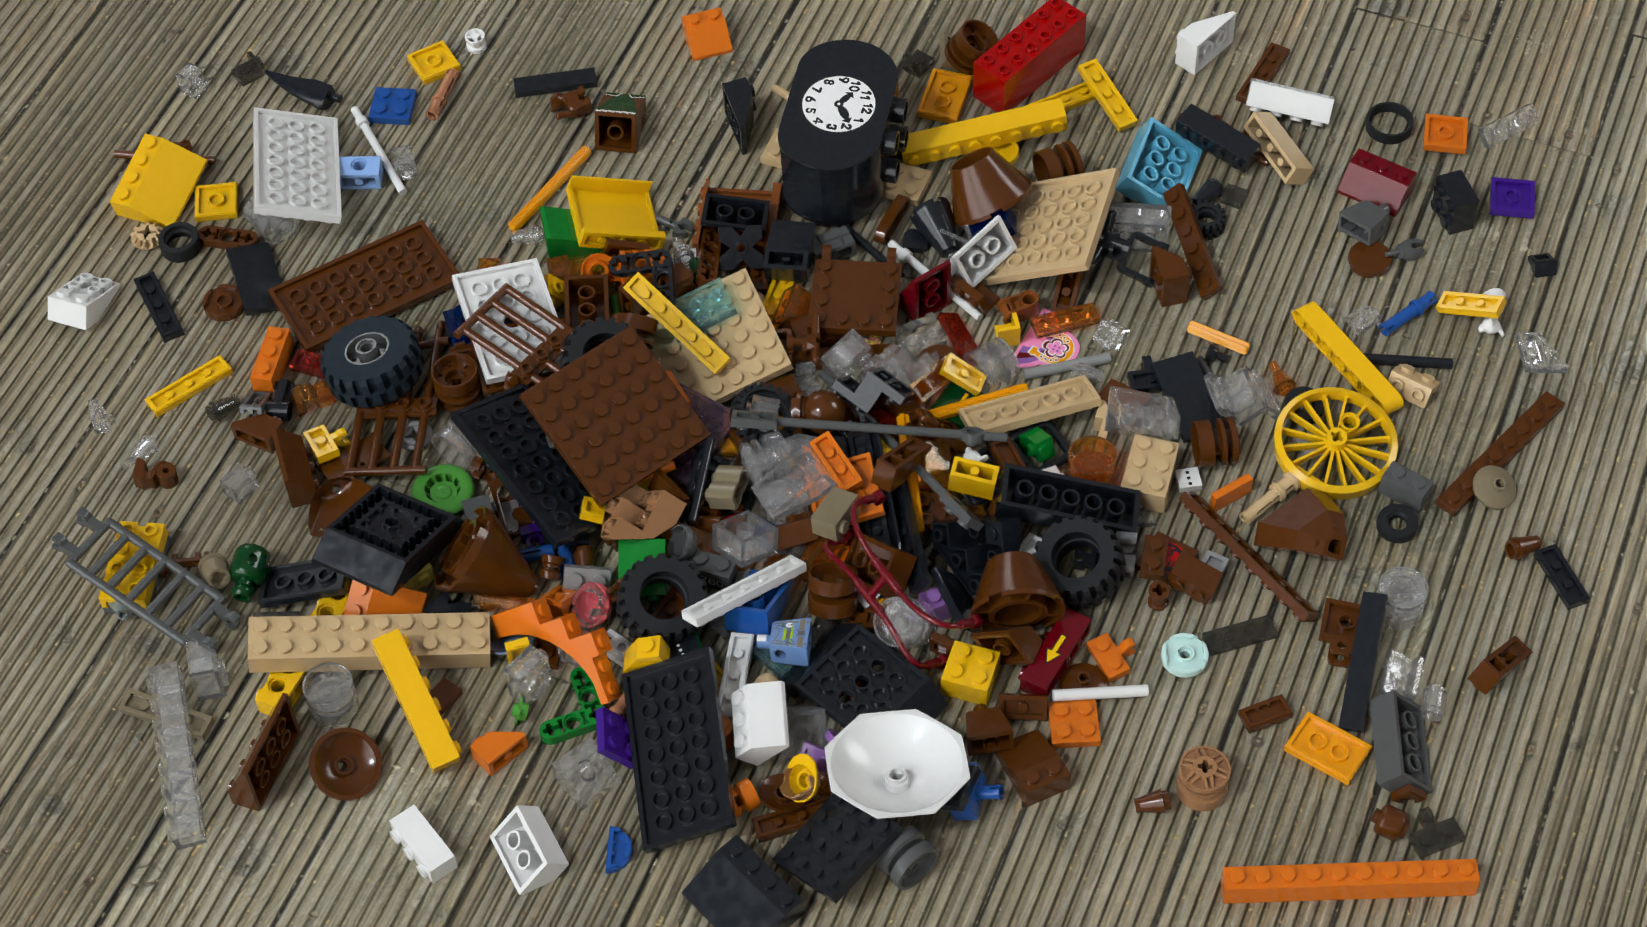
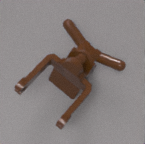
[775,313,821,374]

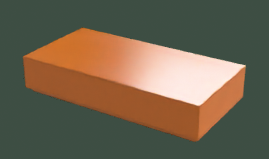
[1210,473,1253,512]

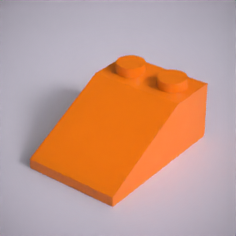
[343,580,429,615]

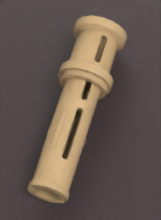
[1239,472,1300,526]

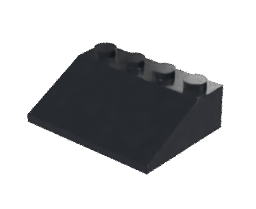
[682,835,805,927]

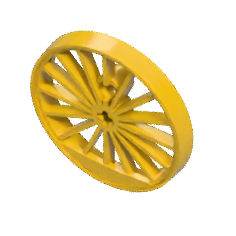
[1274,387,1398,500]

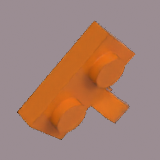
[1086,633,1136,683]

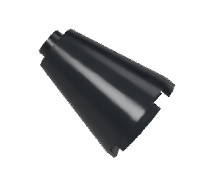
[910,197,960,259]

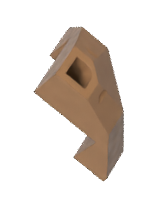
[601,485,686,540]

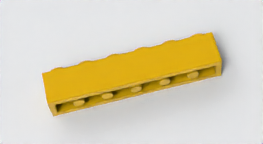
[372,628,462,774]

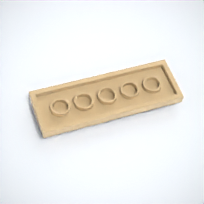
[958,375,1102,433]

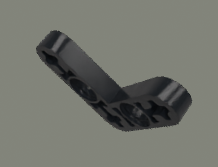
[609,249,676,306]

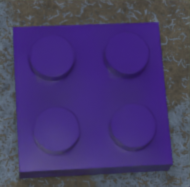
[1490,177,1535,219]
[596,707,633,769]

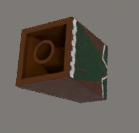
[595,92,646,153]

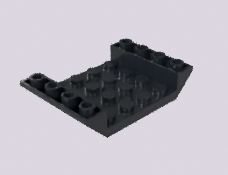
[780,623,948,728]

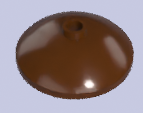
[309,727,382,801]

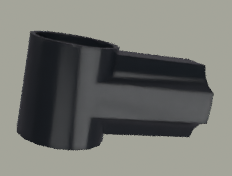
[265,378,296,421]

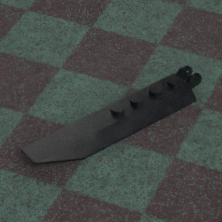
[835,415,902,599]

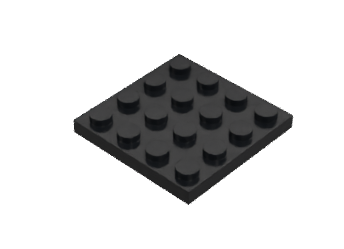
[772,793,903,904]

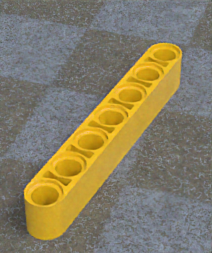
[1292,301,1404,415]

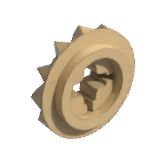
[130,221,163,250]

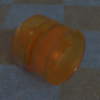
[1067,435,1117,485]

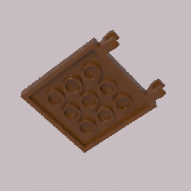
[807,244,902,337]

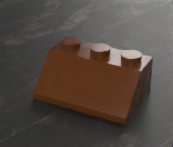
[271,428,320,508]

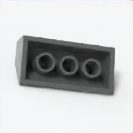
[1370,690,1432,794]

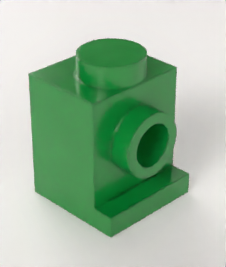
[1019,427,1056,463]

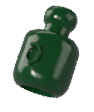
[229,543,271,602]

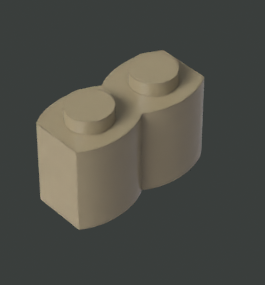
[705,465,749,510]

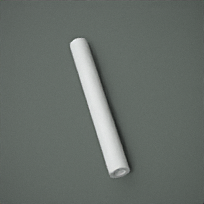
[1052,684,1149,702]

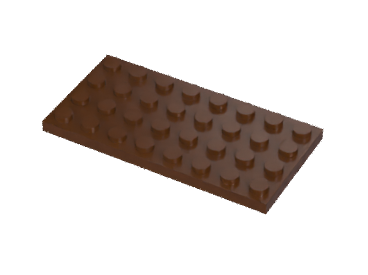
[268,220,459,354]

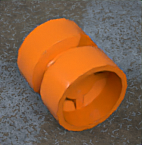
[732,778,761,818]

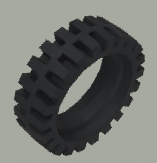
[730,382,796,450]

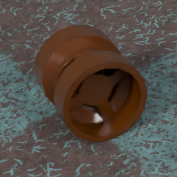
[538,554,565,580]

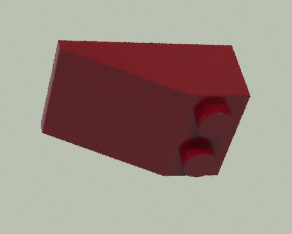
[900,260,951,324]

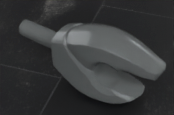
[1385,239,1425,261]

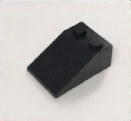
[722,77,756,155]

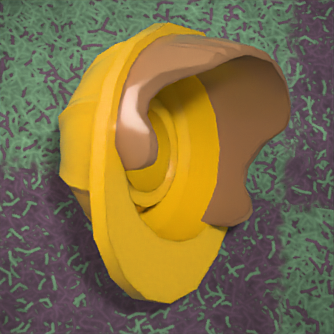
[780,754,821,802]

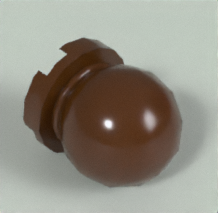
[791,390,846,436]

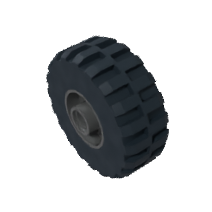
[320,315,424,408]

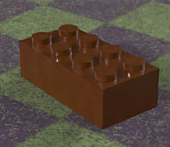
[564,274,610,328]

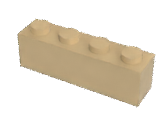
[1243,111,1314,185]

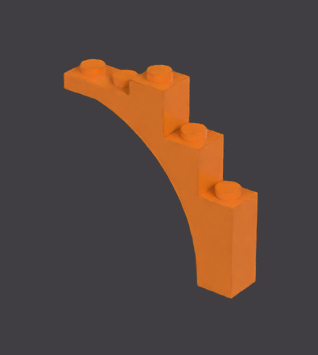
[490,597,621,705]

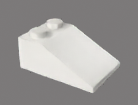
[1175,11,1236,75]

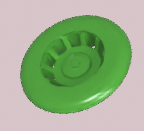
[411,464,475,514]

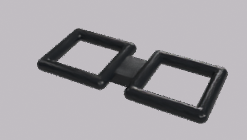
[947,420,1076,505]

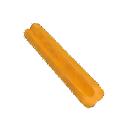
[1187,321,1250,355]

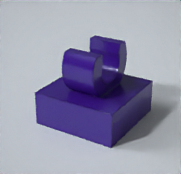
[519,523,544,548]

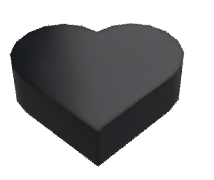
[902,229,928,253]

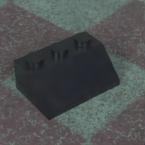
[701,193,770,234]

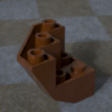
[1254,488,1347,561]

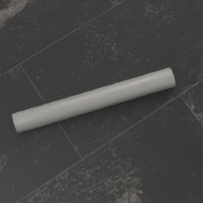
[1023,352,1111,380]

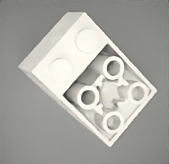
[48,273,120,330]

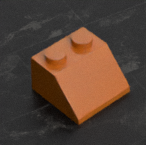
[681,7,733,61]

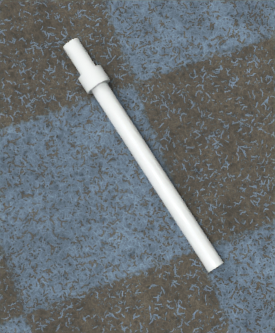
[351,106,407,195]
[888,240,983,321]

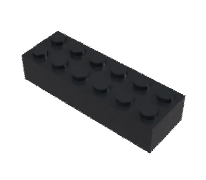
[994,463,1141,534]

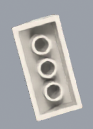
[1246,78,1335,127]

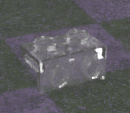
[1378,650,1424,700]

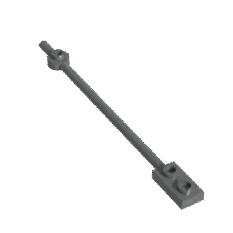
[818,369,984,532]
[731,410,1007,446]

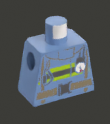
[757,618,813,666]

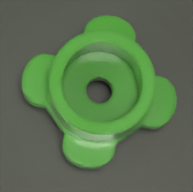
[511,697,529,725]

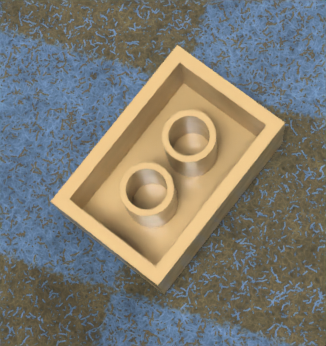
[1121,434,1180,513]

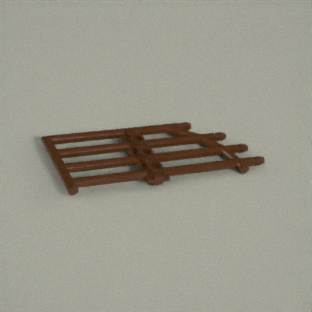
[453,283,574,386]
[344,320,450,477]

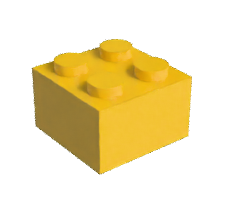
[941,640,1001,706]

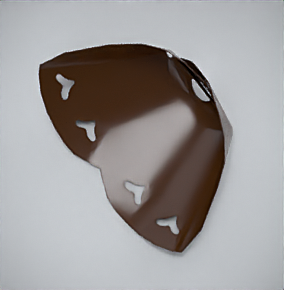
[308,476,372,537]

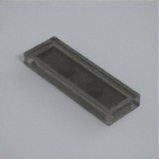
[1202,615,1278,656]

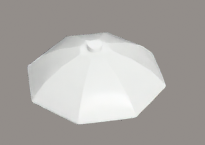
[824,709,970,819]

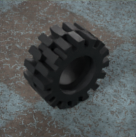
[1192,200,1226,240]

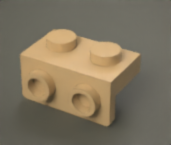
[1388,364,1441,408]

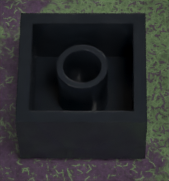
[1431,170,1480,235]

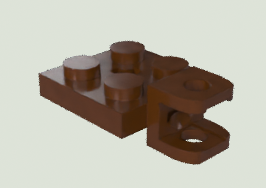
[906,407,975,452]
[1318,598,1361,668]

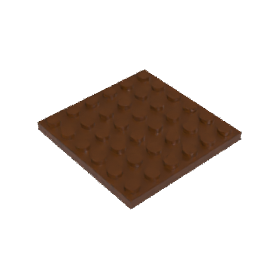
[519,326,711,508]

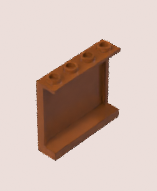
[692,179,783,260]

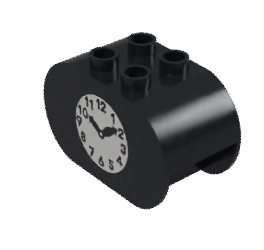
[778,40,909,225]

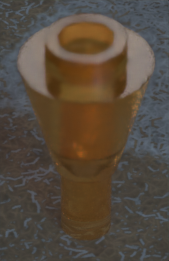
[1269,361,1296,396]

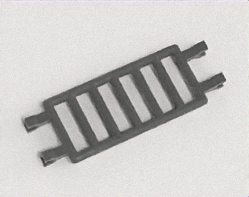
[52,507,241,656]

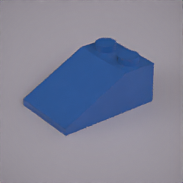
[724,569,795,635]

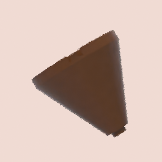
[434,505,539,598]

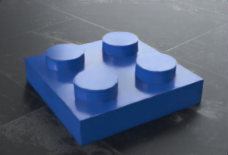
[368,87,417,125]

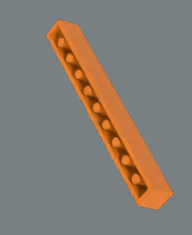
[1220,859,1480,904]

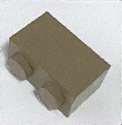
[811,486,861,542]

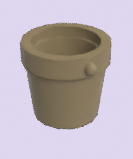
[197,552,230,589]

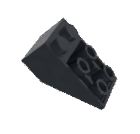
[763,220,816,282]

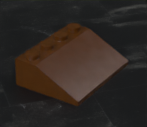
[228,693,300,811]

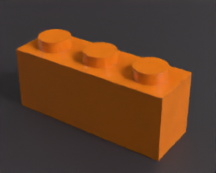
[250,326,294,393]

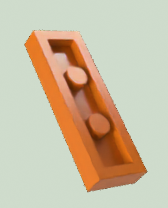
[809,431,864,492]

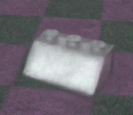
[1105,386,1180,441]

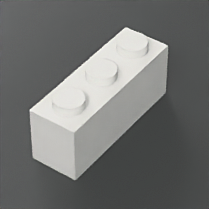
[389,805,458,884]

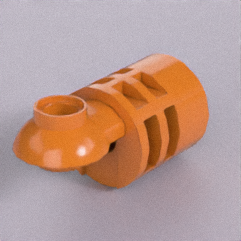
[580,249,665,286]

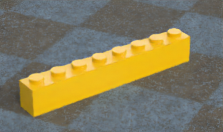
[900,98,1068,166]

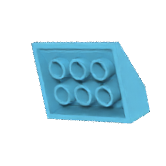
[1115,117,1203,210]

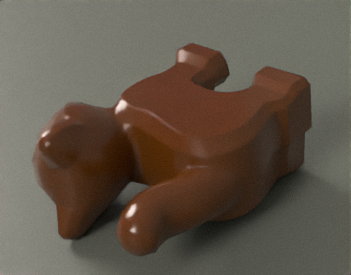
[550,86,592,120]

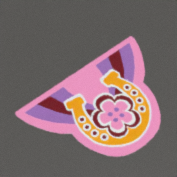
[1007,307,1080,368]

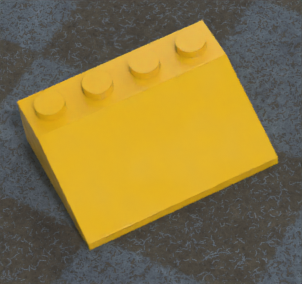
[110,134,208,228]

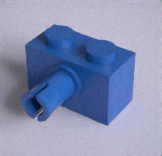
[949,762,1004,821]

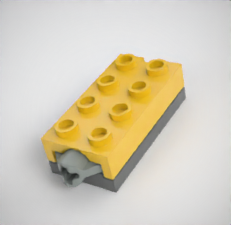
[98,521,171,620]

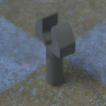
[655,214,693,239]

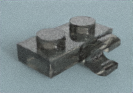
[1408,807,1466,859]

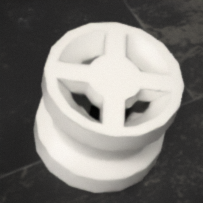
[465,28,487,54]

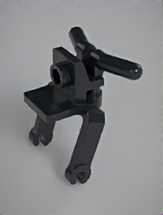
[1091,210,1170,288]

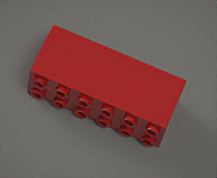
[973,0,1087,112]

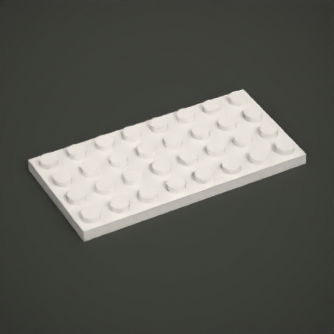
[253,107,342,224]

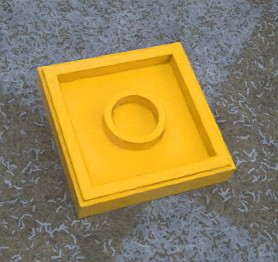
[407,40,461,85]
[194,182,239,222]

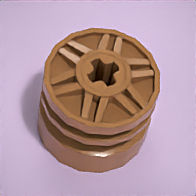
[1176,746,1231,812]

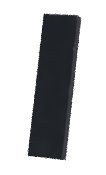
[513,67,597,98]
[133,271,185,343]

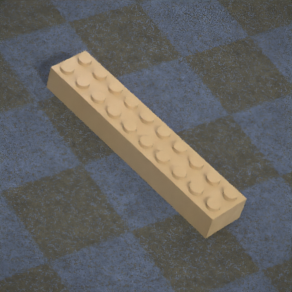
[248,612,490,673]

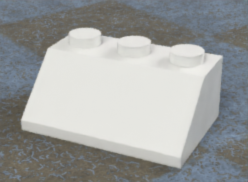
[950,215,1017,288]
[731,681,789,766]
[489,805,569,895]

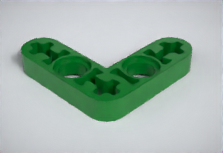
[539,667,604,745]

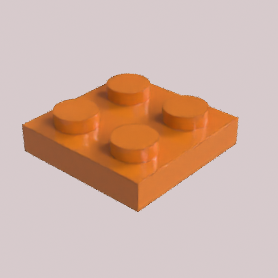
[1423,113,1468,155]
[1047,699,1101,749]

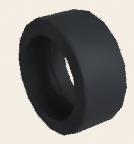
[158,222,201,263]

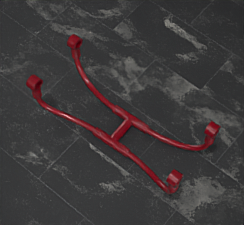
[823,490,984,670]

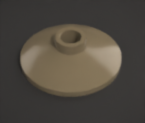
[1472,465,1516,510]

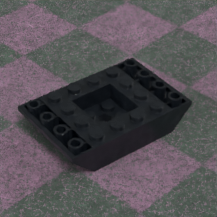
[312,483,464,596]

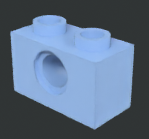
[339,156,384,190]

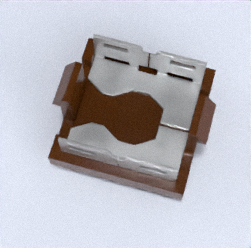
[494,491,534,538]

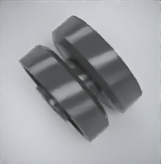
[875,826,939,891]

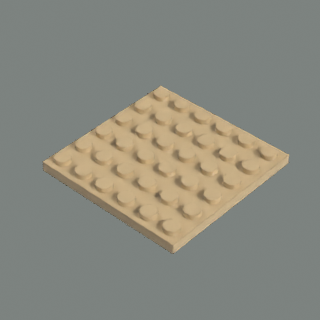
[980,168,1120,286]
[646,268,794,415]

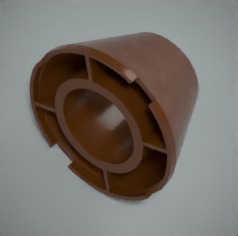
[950,147,1032,226]
[970,551,1066,631]

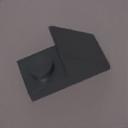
[424,592,474,613]

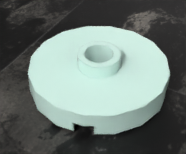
[1161,633,1209,678]

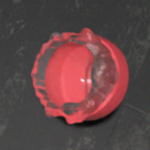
[572,581,612,628]

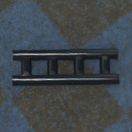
[680,437,715,526]

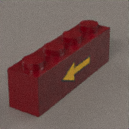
[1018,607,1091,697]

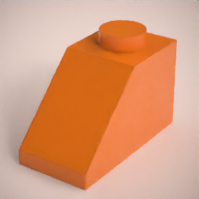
[470,731,528,776]

